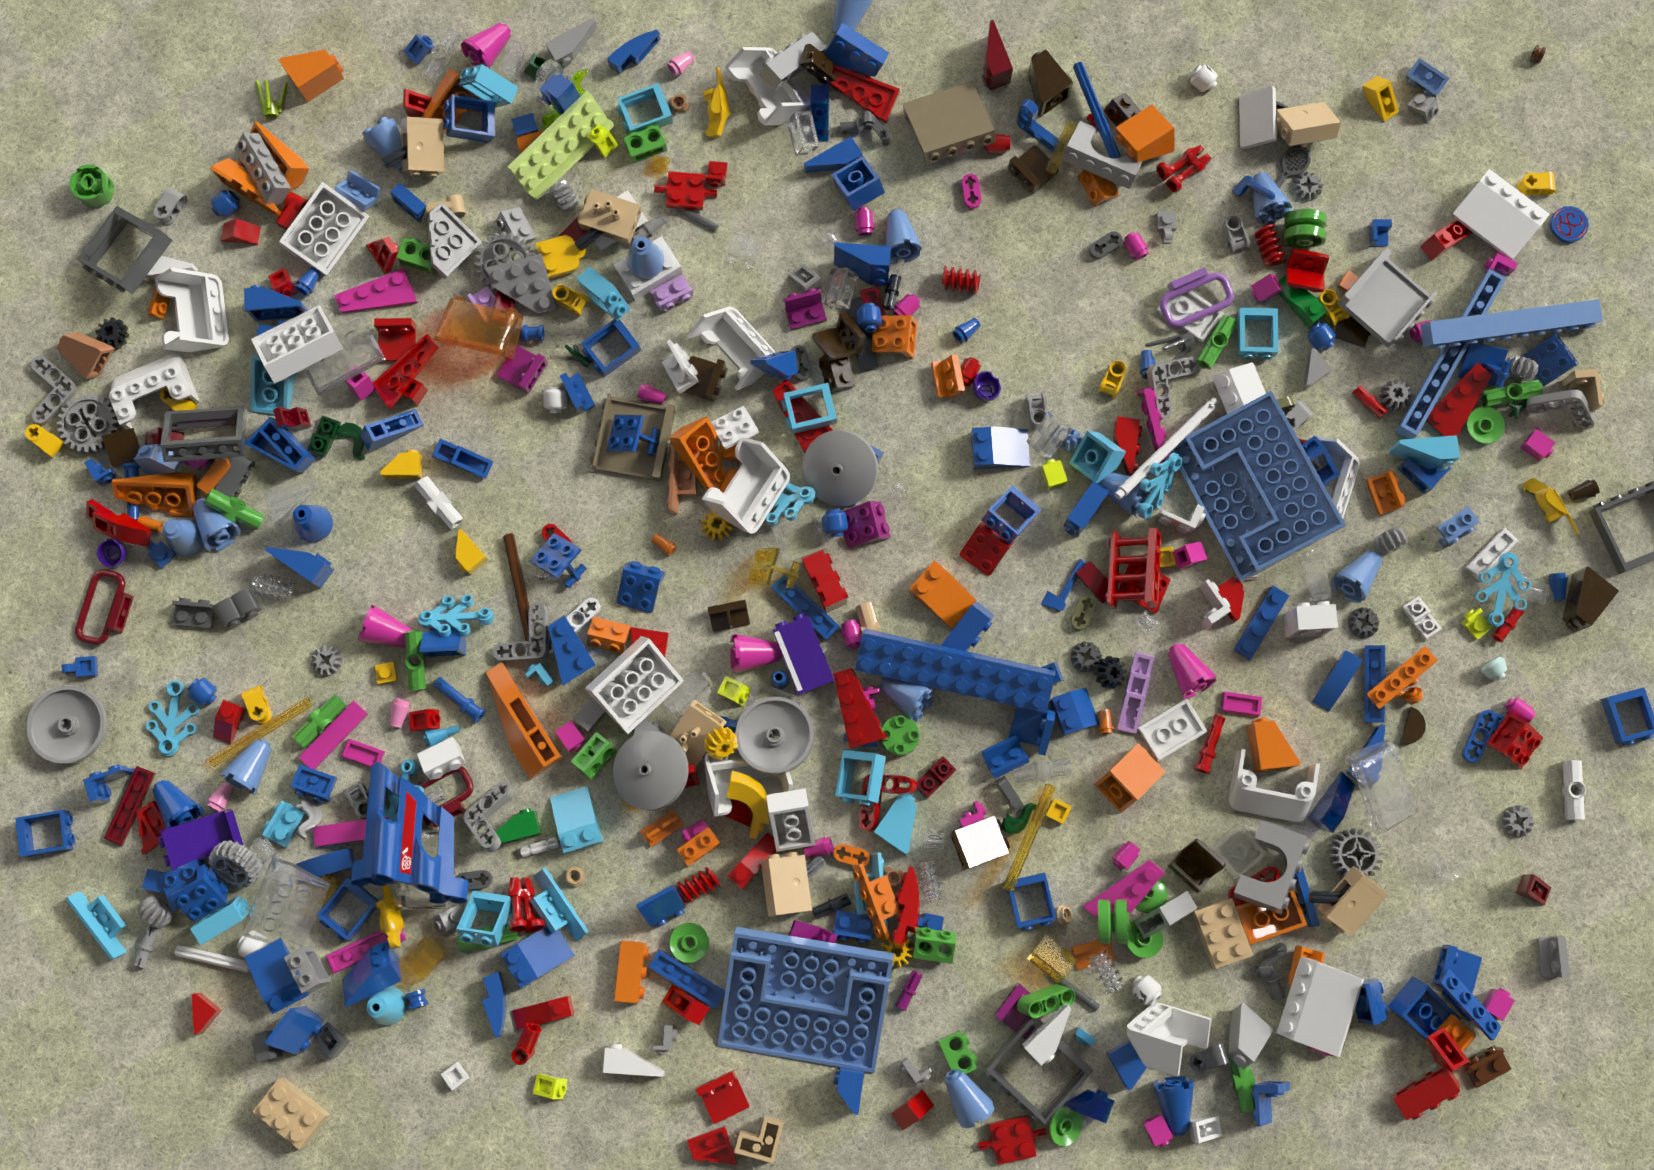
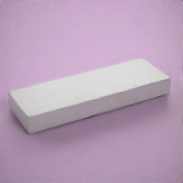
[1465,528,1519,581]

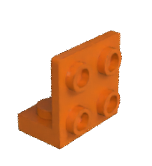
[872,315,918,359]

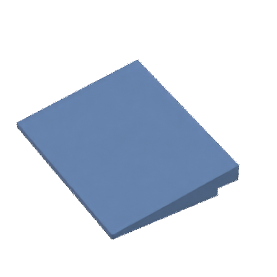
[1171,391,1346,583]
[717,927,894,1073]

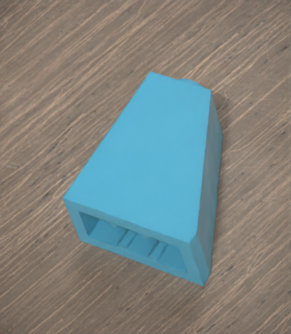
[874,794,917,855]

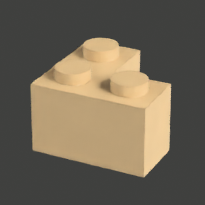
[734,1115,785,1163]

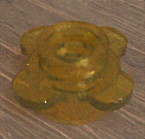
[650,155,670,174]

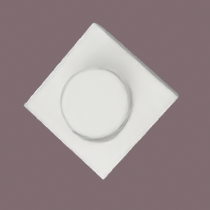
[441,1062,470,1091]

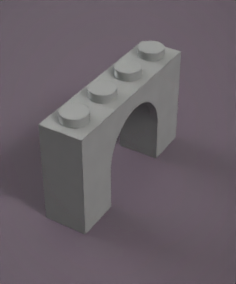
[1062,121,1143,189]
[573,697,663,736]
[1234,820,1310,914]

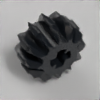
[95,317,130,348]
[1093,656,1127,689]

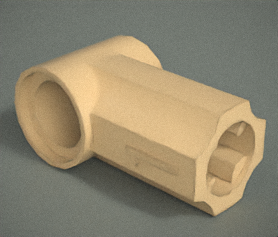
[427,194,466,217]
[855,602,882,633]

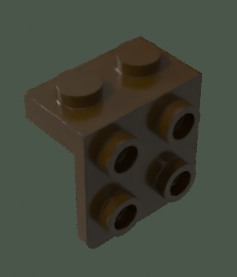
[1008,145,1059,195]
[812,312,866,360]
[684,356,728,402]
[1168,838,1226,893]

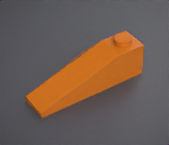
[422,68,480,133]
[250,122,309,192]
[210,158,281,216]
[669,417,727,490]
[112,472,197,517]

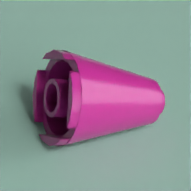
[460,23,511,69]
[358,605,412,648]
[730,634,783,673]
[1168,643,1217,699]

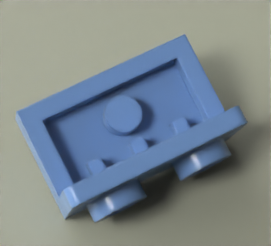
[1405,58,1450,98]
[334,170,380,211]
[1437,507,1480,547]

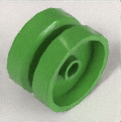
[1283,209,1327,248]
[1098,899,1130,944]

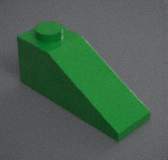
[1279,276,1327,329]
[481,808,542,849]

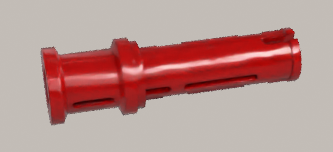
[1193,714,1226,774]

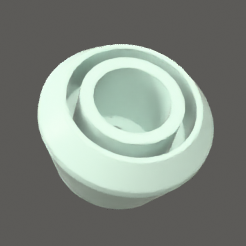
[1481,656,1507,681]

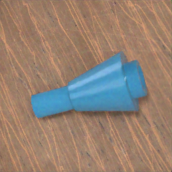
[423,725,460,747]

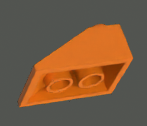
[909,560,977,629]
[1236,890,1307,945]

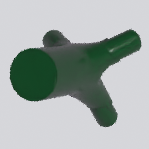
[565,344,591,367]
[1507,400,1526,419]

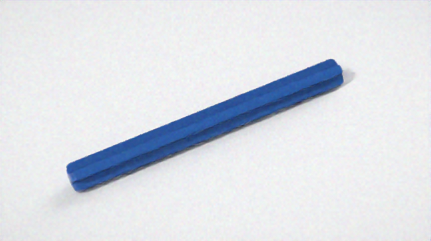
[1073,62,1121,159]

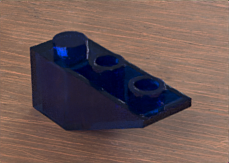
[810,83,830,142]
[1307,772,1355,833]

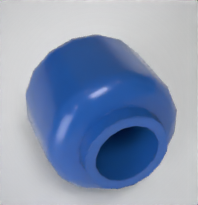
[211,190,240,218]
[856,303,882,333]
[1307,322,1336,351]
[822,509,848,538]
[187,678,217,707]

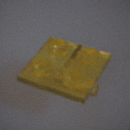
[748,547,801,589]

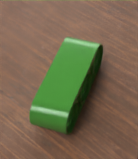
[1017,984,1075,1018]

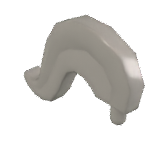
[296,799,323,840]

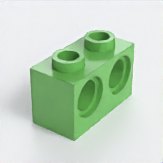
[624,125,667,163]
[396,237,436,274]
[570,732,617,780]
[913,927,956,964]
[938,1030,978,1074]

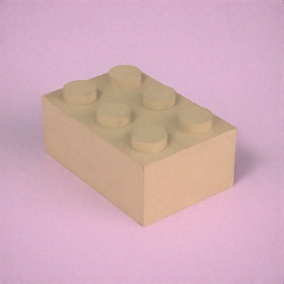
[1191,898,1254,969]
[253,1077,330,1149]

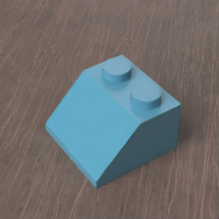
[1069,431,1126,483]

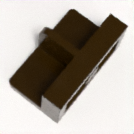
[708,600,750,632]

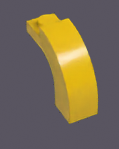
[726,771,770,839]

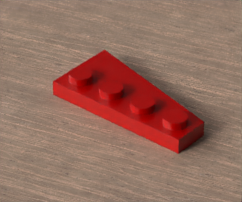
[373,334,439,409]

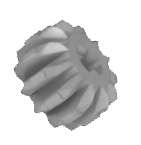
[550,180,579,213]
[1507,355,1538,382]
[1379,379,1413,412]
[1373,527,1408,555]
[138,896,174,929]

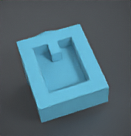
[525,663,556,687]

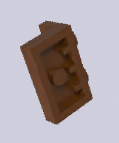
[1464,1046,1512,1088]

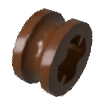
[1530,45,1546,64]

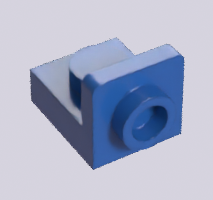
[403,35,436,64]
[84,459,117,485]

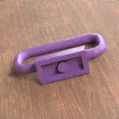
[1159,267,1234,328]

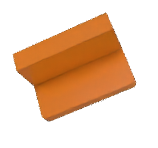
[1071,939,1115,970]

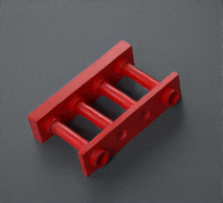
[1105,528,1162,609]

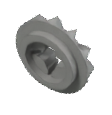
[1293,171,1323,201]
[311,645,342,676]
[1502,805,1535,837]

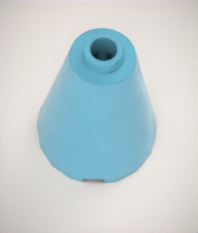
[366,986,407,1026]

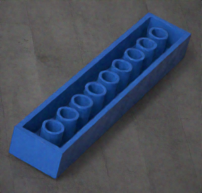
[855,629,1055,713]

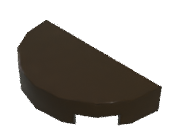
[1400,706,1426,745]

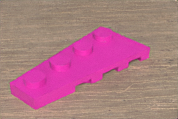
[334,268,418,313]
[1136,387,1171,463]
[1083,859,1165,932]

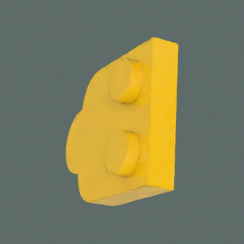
[535,235,586,279]

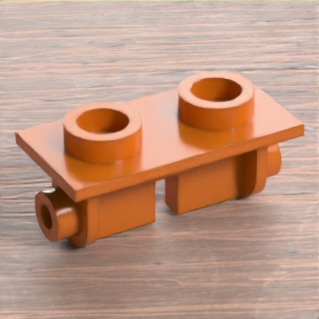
[147,284,170,319]
[640,809,684,847]

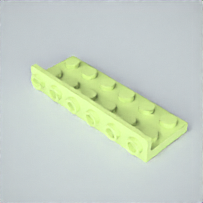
[508,91,615,200]

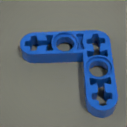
[1016,99,1064,154]
[1462,710,1505,763]

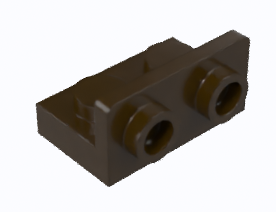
[799,44,837,84]

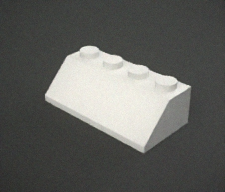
[1212,363,1266,414]

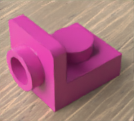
[1484,253,1518,275]
[863,686,880,710]
[959,801,986,828]
[681,819,708,843]

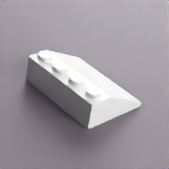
[1451,169,1550,260]
[278,182,370,276]
[251,305,344,384]
[585,636,684,734]
[1277,957,1364,1057]

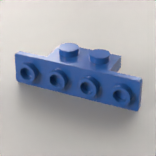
[1439,969,1501,1041]

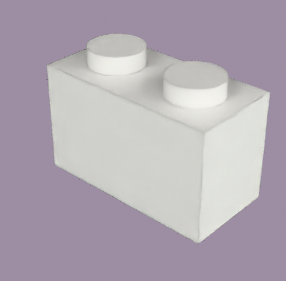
[417,737,466,780]

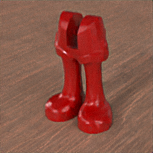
[1156,145,1212,193]
[508,877,545,933]

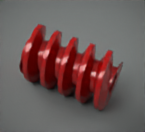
[1254,224,1287,267]
[941,266,981,294]
[677,867,721,906]

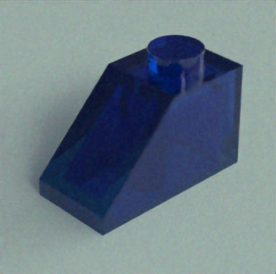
[1065,1089,1115,1123]

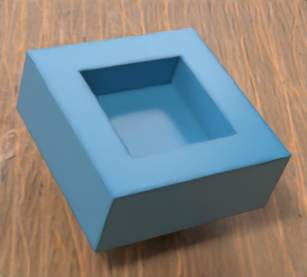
[1073,1027,1096,1046]

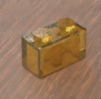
[1027,935,1077,983]
[403,936,450,982]

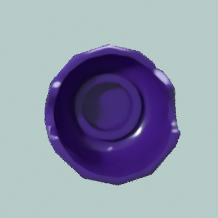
[973,371,1001,402]
[97,539,127,567]

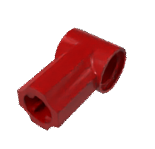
[275,192,309,230]
[511,1022,542,1065]

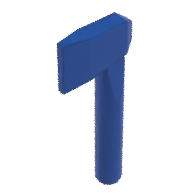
[1232,175,1276,200]
[1041,559,1085,611]

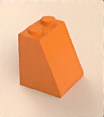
[278,50,344,103]
[1115,105,1175,162]
[1247,718,1300,772]
[1094,744,1165,813]

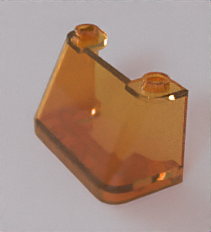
[433,296,524,360]

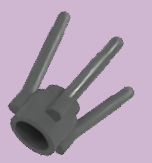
[1146,332,1196,365]

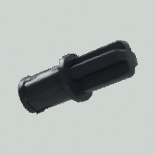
[883,274,902,311]
[812,893,851,919]

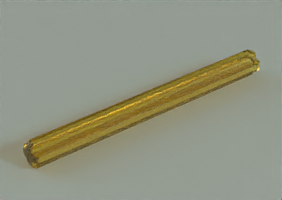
[208,697,313,767]
[1003,783,1055,892]

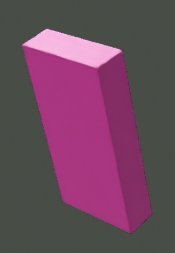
[1221,691,1262,717]
[341,738,385,767]

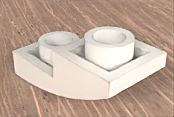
[1403,596,1442,641]

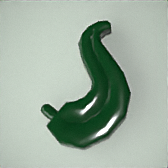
[337,422,365,460]
[1001,803,1038,834]

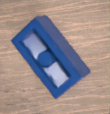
[390,183,426,222]

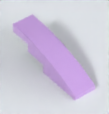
[1117,651,1154,734]

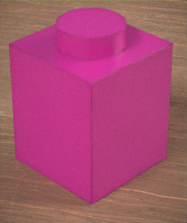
[1251,274,1284,303]
[343,366,375,401]
[1520,429,1556,461]
[1172,541,1207,569]
[555,721,586,752]
[1482,988,1515,1021]
[1142,1113,1173,1148]

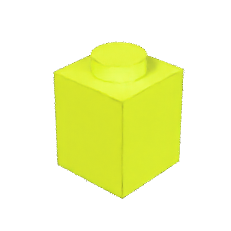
[1041,459,1068,490]

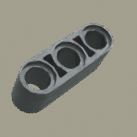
[215,456,255,498]

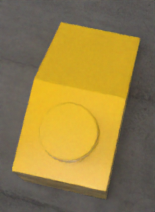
[1362,76,1399,122]
[380,450,423,479]
[455,529,488,574]

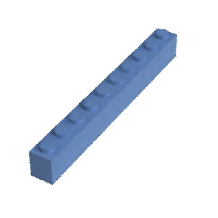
[1394,269,1506,439]
[1420,299,1603,350]

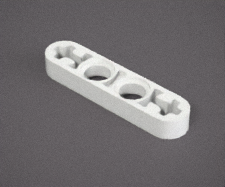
[540,598,601,655]

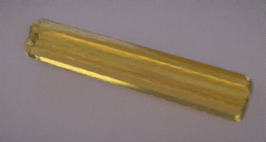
[1046,121,1077,174]

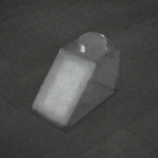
[533,59,570,105]

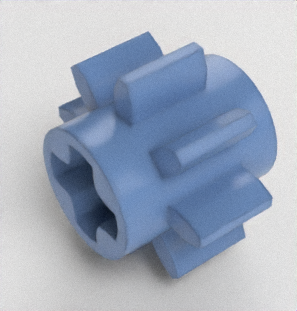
[1058,428,1082,452]

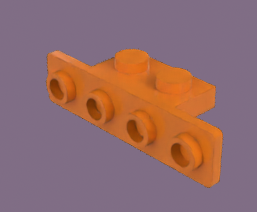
[1366,646,1437,709]
[852,863,900,941]

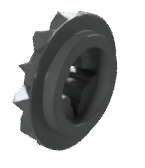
[1348,607,1380,638]
[1071,641,1102,672]

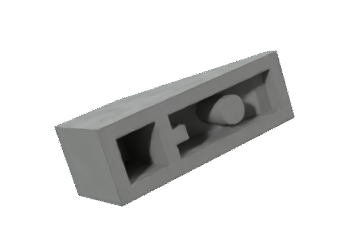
[545,17,597,68]

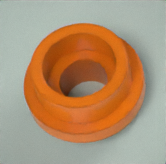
[1403,687,1423,705]

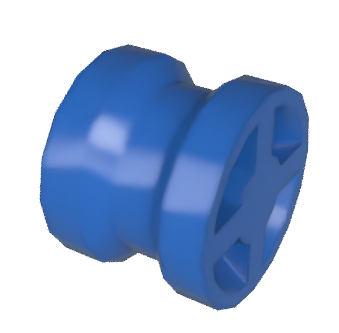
[405,989,429,1010]

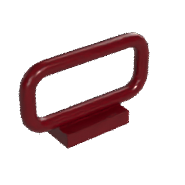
[75,569,134,645]
[417,766,474,830]

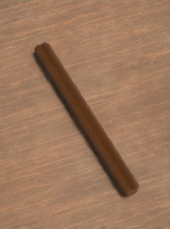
[503,533,537,642]

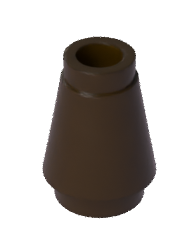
[1568,479,1600,501]

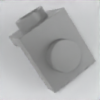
[1407,92,1439,123]
[433,904,463,936]
[651,1025,677,1054]
[901,1057,932,1083]

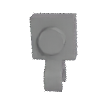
[1157,211,1177,243]

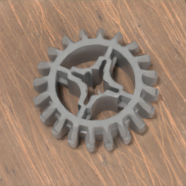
[1329,828,1383,878]
[208,840,262,888]

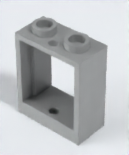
[284,947,332,993]

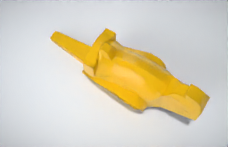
[703,67,731,138]
[1523,477,1580,535]
[376,885,405,950]

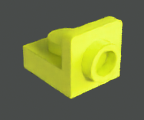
[586,124,618,158]
[1461,608,1492,640]
[717,676,751,706]
[533,1073,567,1099]

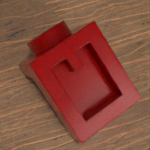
[706,161,728,187]
[268,267,298,297]
[408,709,441,732]

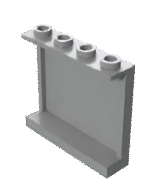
[1337,248,1437,348]

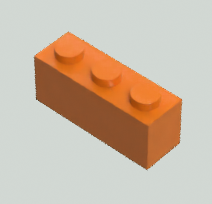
[614,940,649,1003]

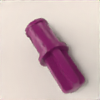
[895,970,922,1011]

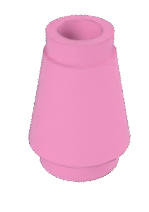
[667,51,694,77]
[390,698,410,728]
[207,782,233,812]

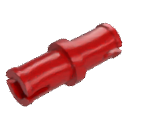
[1352,385,1388,419]
[1492,606,1524,643]

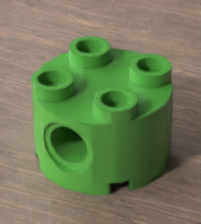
[69,164,114,208]
[881,715,920,756]

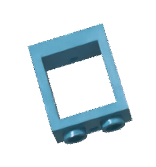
[459,64,519,108]
[616,83,673,133]
[576,266,631,321]
[1237,308,1278,360]
[781,383,837,434]
[835,750,886,806]
[457,891,513,947]
[190,895,250,945]

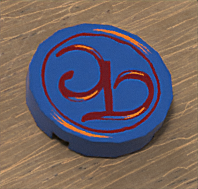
[1550,206,1589,243]

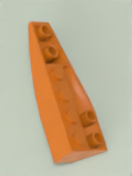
[486,662,564,780]

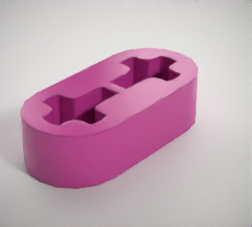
[962,174,981,209]

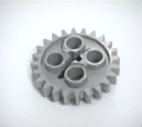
[475,232,535,290]
[57,393,120,454]

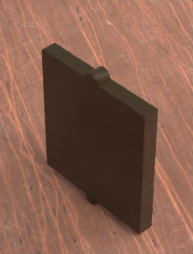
[1335,316,1371,348]
[102,427,140,468]

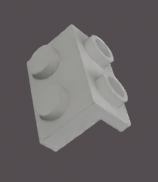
[495,207,536,251]

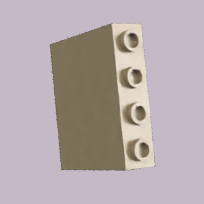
[903,81,995,165]
[590,393,676,482]

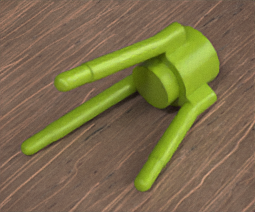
[256,79,287,118]

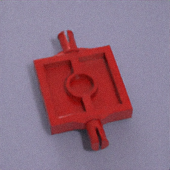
[654,171,717,211]
[978,1115,1047,1165]

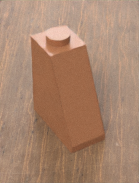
[56,332,114,379]

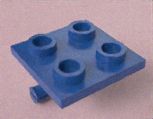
[1458,343,1512,388]
[606,415,660,456]
[530,533,587,589]

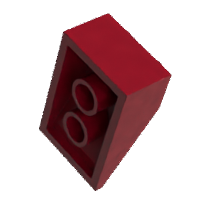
[982,19,1013,90]

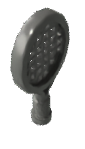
[1275,145,1311,188]

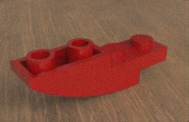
[86,499,151,547]
[891,866,920,950]

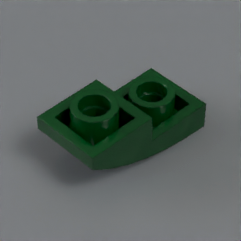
[307,415,342,457]

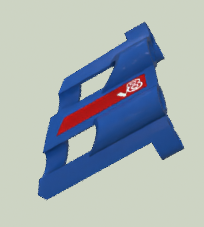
[350,761,469,904]

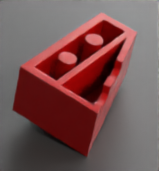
[802,550,849,613]
[1393,1066,1460,1120]

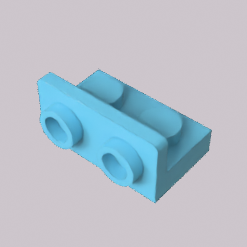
[262,801,306,848]

